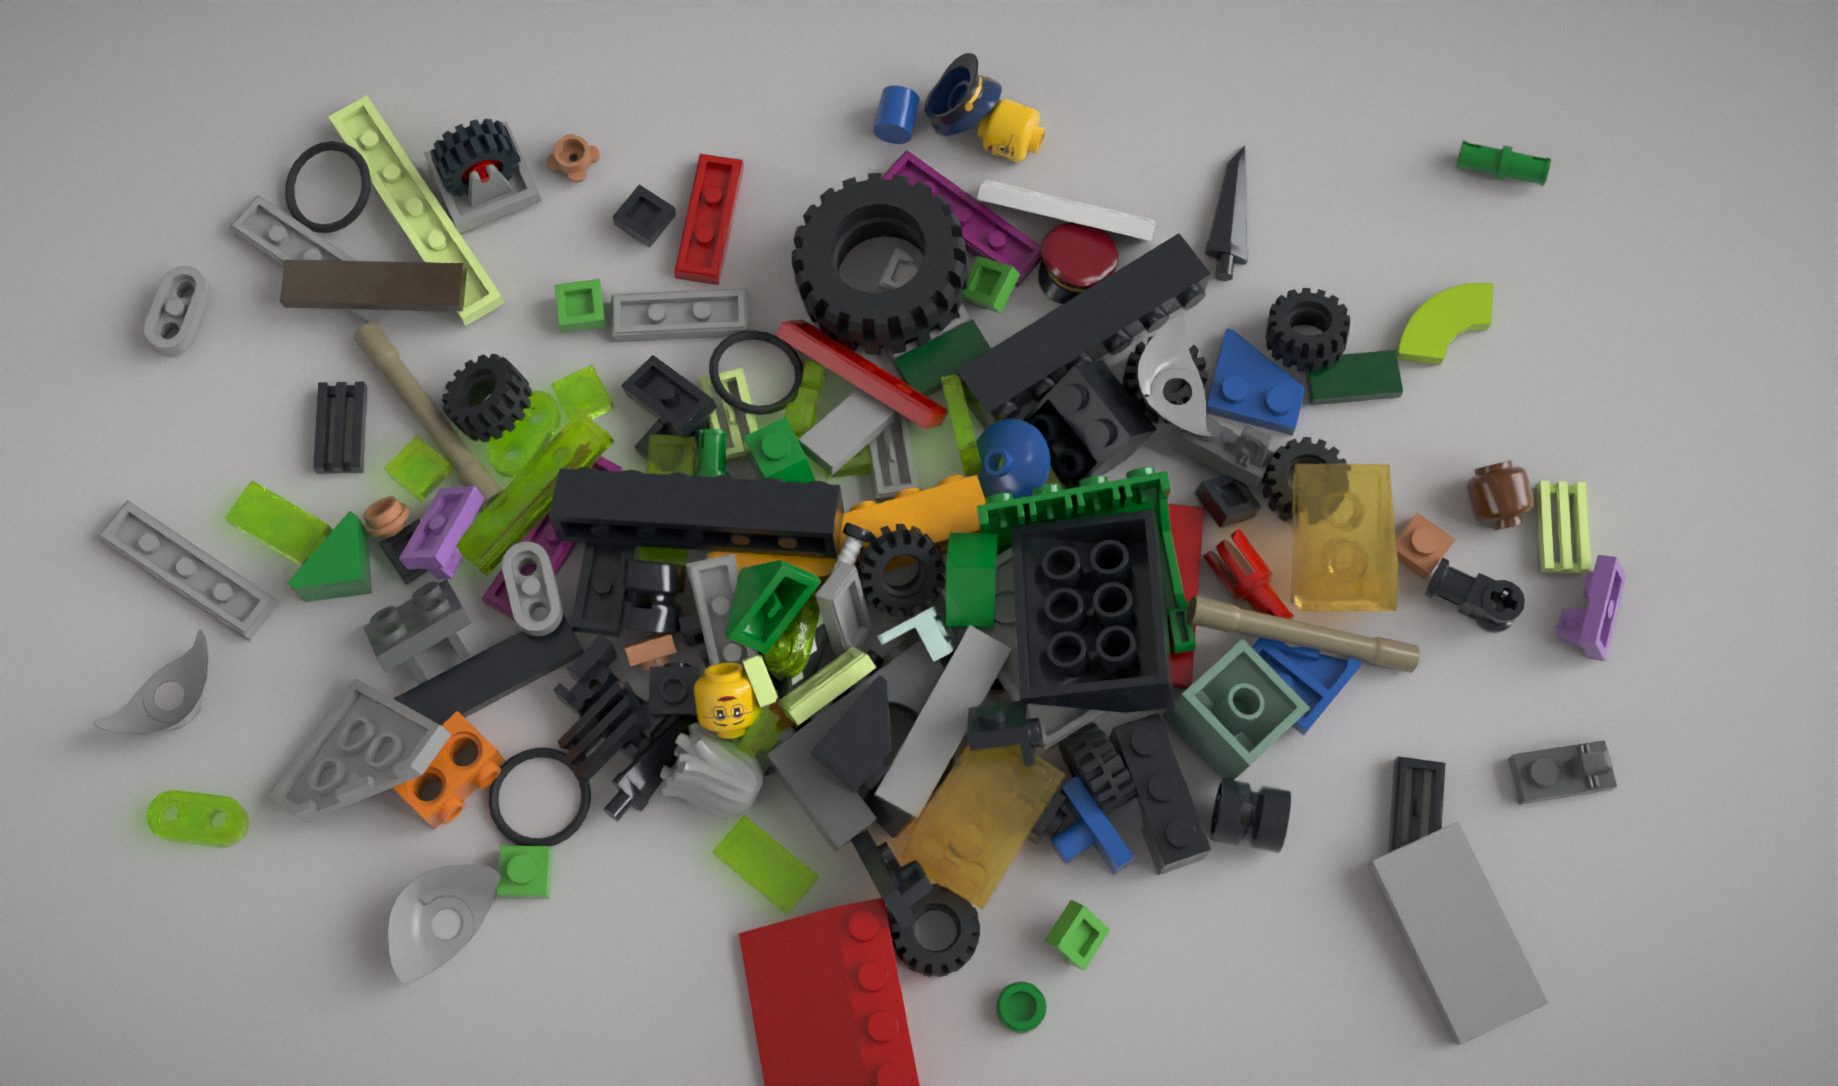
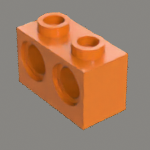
[392,711,505,829]

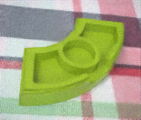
[1396,282,1494,365]

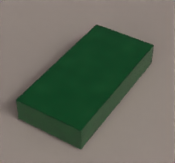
[894,319,991,396]
[1305,350,1403,405]

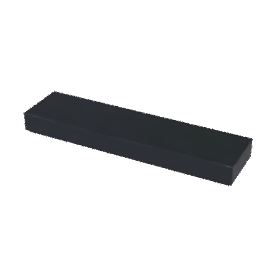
[393,613,584,725]

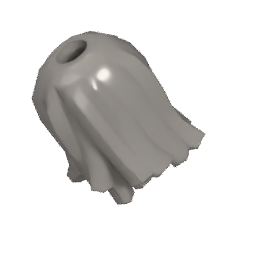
[660,722,764,819]

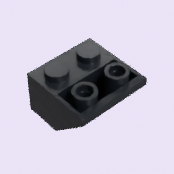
[1022,360,1157,489]

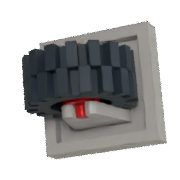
[424,119,541,233]

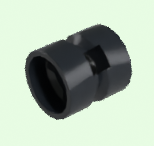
[618,560,687,633]
[1210,778,1291,853]

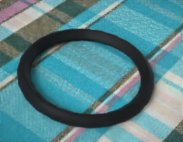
[285,141,371,233]
[709,330,804,415]
[488,748,591,846]

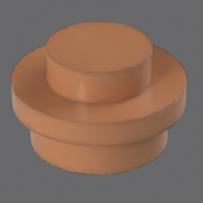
[363,496,410,538]

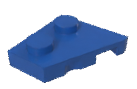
[1206,328,1305,435]
[1252,637,1363,735]

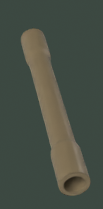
[353,322,505,511]
[1186,596,1420,673]

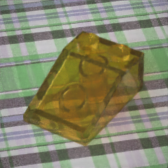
[1291,464,1398,611]
[898,743,1066,910]

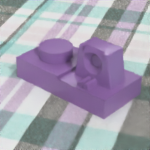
[399,486,485,580]
[1556,555,1626,661]

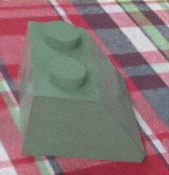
[1162,639,1310,780]

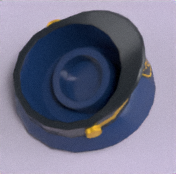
[924,53,1002,136]

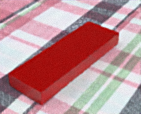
[674,153,744,285]

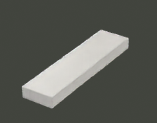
[977,180,1156,241]

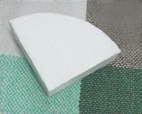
[878,247,919,292]

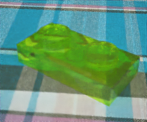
[225,480,333,566]

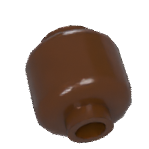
[1467,460,1534,531]

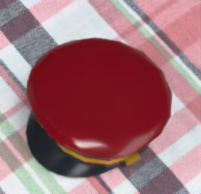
[1038,222,1119,304]

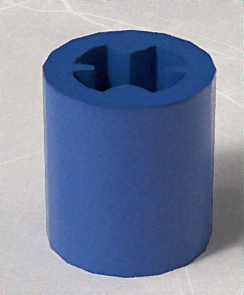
[873,85,920,144]

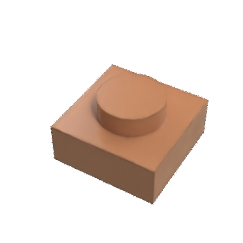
[1388,512,1456,579]
[625,632,677,671]

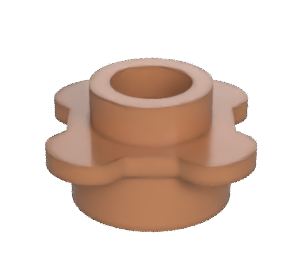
[547,134,600,183]

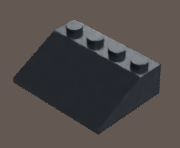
[1011,509,1175,713]

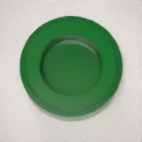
[996,981,1046,1034]

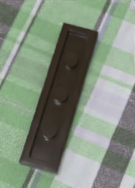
[280,259,468,312]

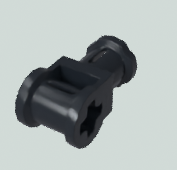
[1424,558,1525,633]

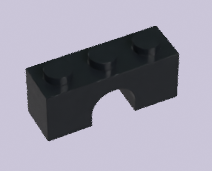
[1108,712,1211,875]

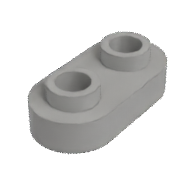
[144,266,210,355]
[502,541,563,636]

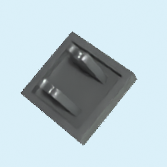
[363,579,472,685]

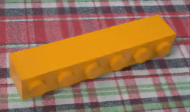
[706,475,985,593]

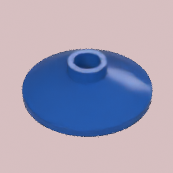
[969,419,1050,499]

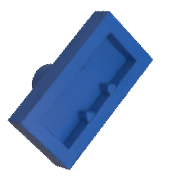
[1050,776,1134,875]

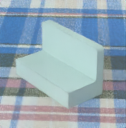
[877,603,960,662]

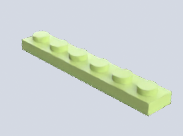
[328,95,505,326]

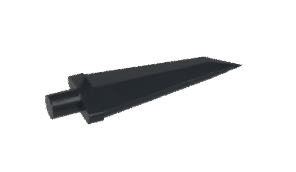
[1205,145,1248,281]
[603,715,699,822]

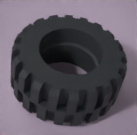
[792,173,968,355]

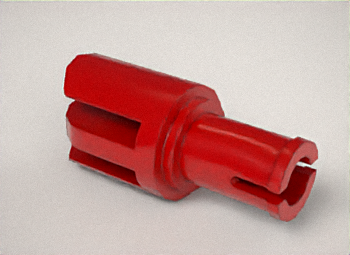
[1203,528,1294,620]

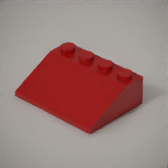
[739,898,920,1086]

